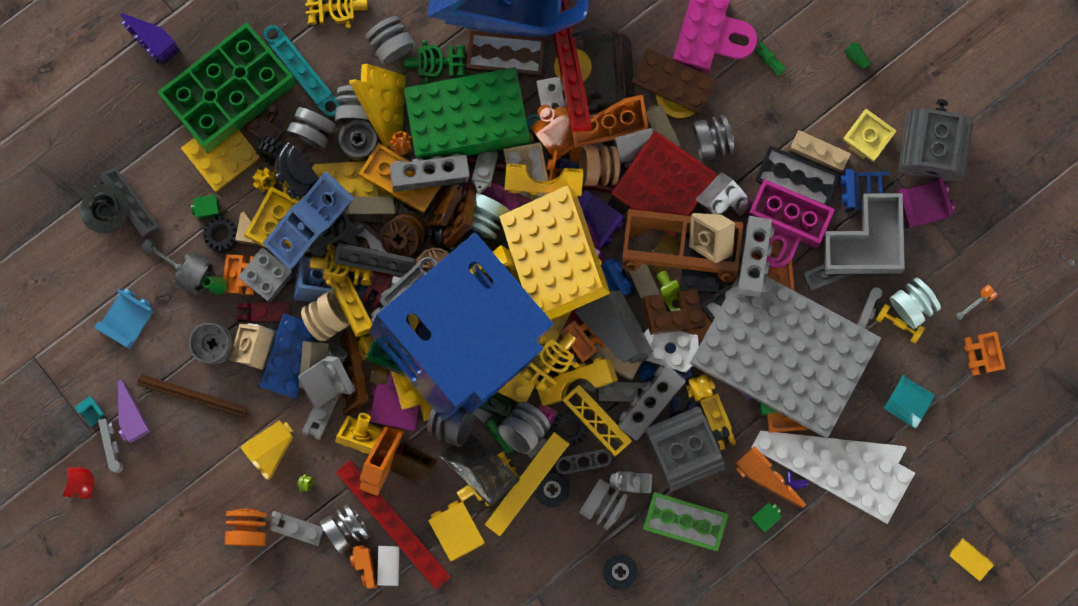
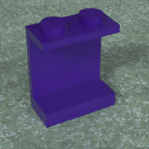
[579,190,625,248]

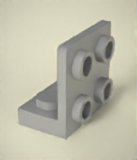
[239,248,294,302]
[298,356,356,409]

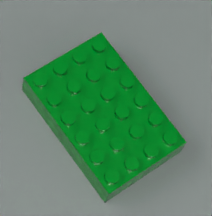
[157,22,297,154]
[404,67,531,160]

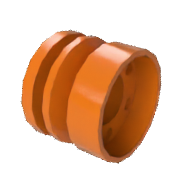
[224,509,267,546]

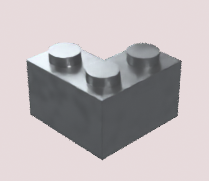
[696,172,753,217]

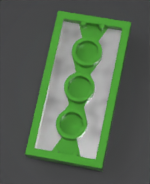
[643,492,728,552]

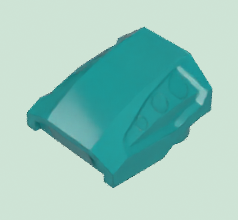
[883,375,935,429]

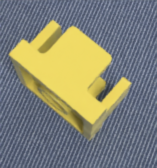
[843,109,896,162]

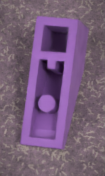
[118,380,152,443]

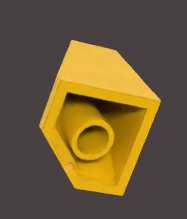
[240,420,293,480]

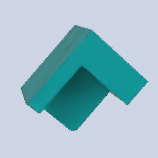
[75,396,107,427]

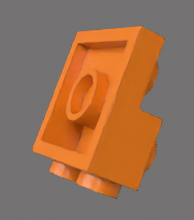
[350,545,377,589]

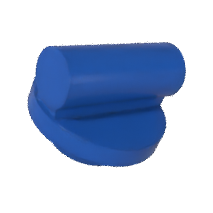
[637,363,657,383]

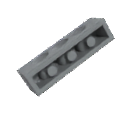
[390,154,470,192]
[737,216,775,298]
[617,364,686,441]

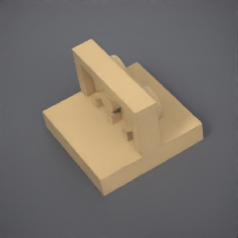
[229,324,273,370]

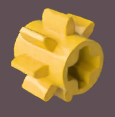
[252,167,277,192]

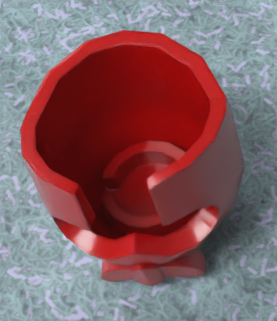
[63,467,95,499]

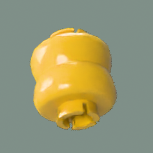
[686,374,715,401]

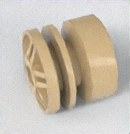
[301,291,350,342]

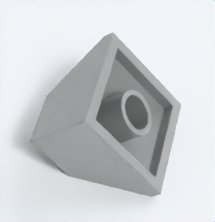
[614,128,653,168]

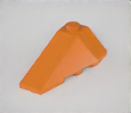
[572,94,649,148]
[735,446,806,509]

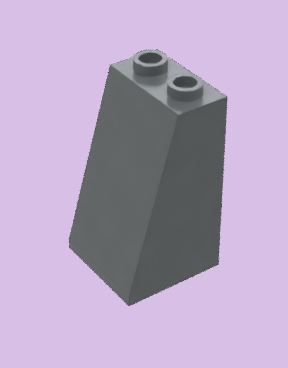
[575,291,653,364]

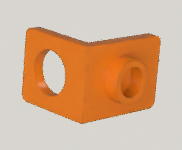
[546,150,563,181]

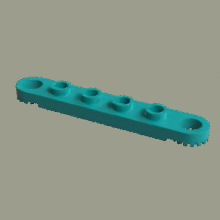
[263,25,340,117]

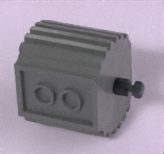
[898,99,974,182]
[644,407,730,492]

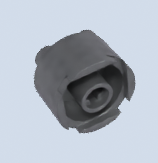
[339,120,379,161]
[174,252,217,297]

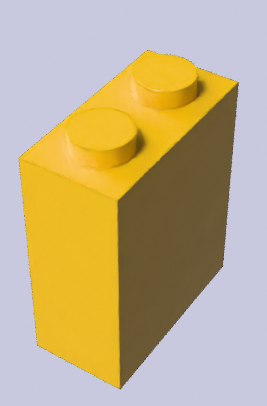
[428,500,485,562]

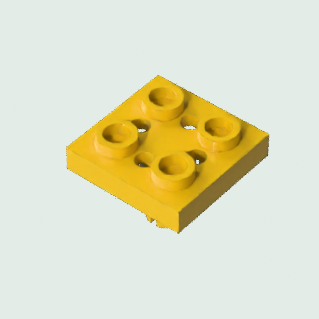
[335,413,383,454]

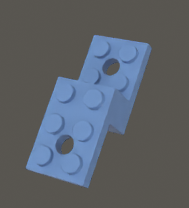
[263,171,354,270]

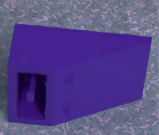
[120,13,180,65]

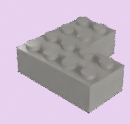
[824,193,905,274]

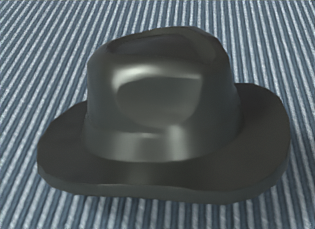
[80,184,129,233]

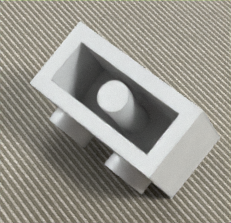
[536,77,567,109]

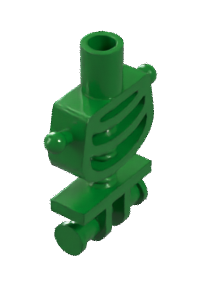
[404,40,467,84]

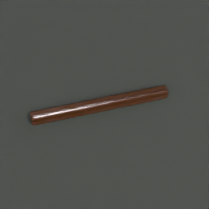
[137,375,248,418]

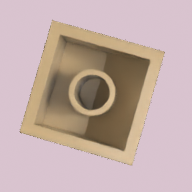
[689,213,735,263]

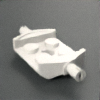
[644,329,699,373]

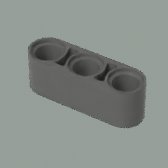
[556,450,611,475]

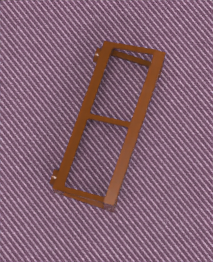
[621,209,743,282]

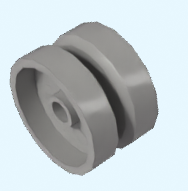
[287,107,336,150]

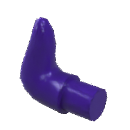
[786,469,809,490]

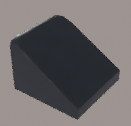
[608,195,630,215]

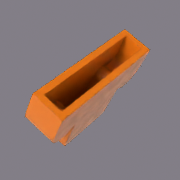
[359,425,404,496]

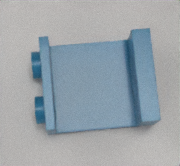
[94,289,154,349]

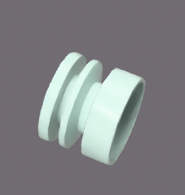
[468,193,510,240]
[890,277,941,329]

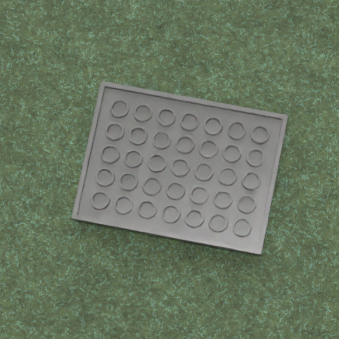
[690,272,881,438]

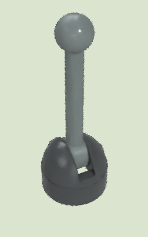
[140,237,182,271]

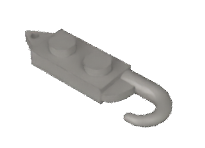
[472,151,498,194]

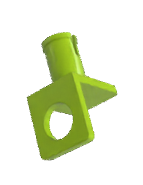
[656,271,681,311]

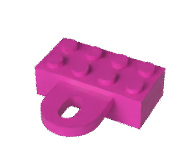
[673,0,757,74]
[747,179,835,268]

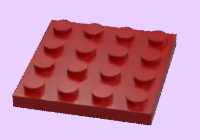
[611,131,718,237]

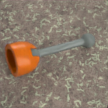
[956,284,998,320]

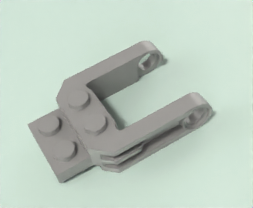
[371,257,437,323]

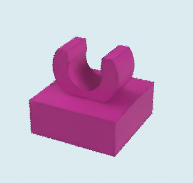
[538,403,558,428]

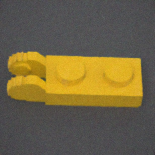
[700,393,736,450]

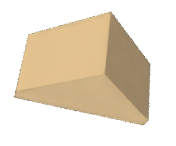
[235,211,263,247]

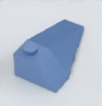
[294,256,374,302]

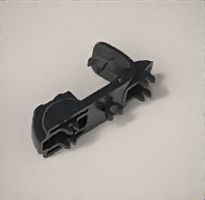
[274,142,365,258]

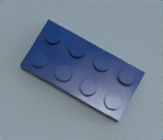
[259,313,316,399]

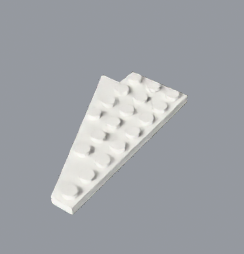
[751,431,915,524]

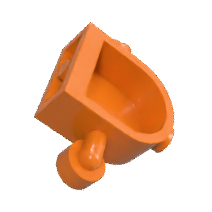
[530,105,581,162]

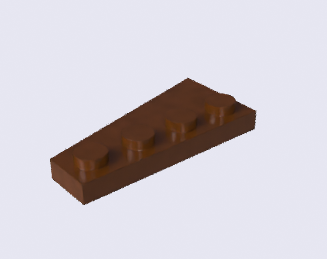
[340,329,368,415]

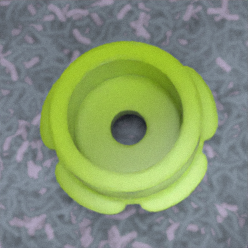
[297,474,314,492]

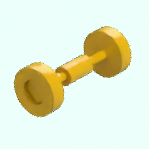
[875,303,925,344]

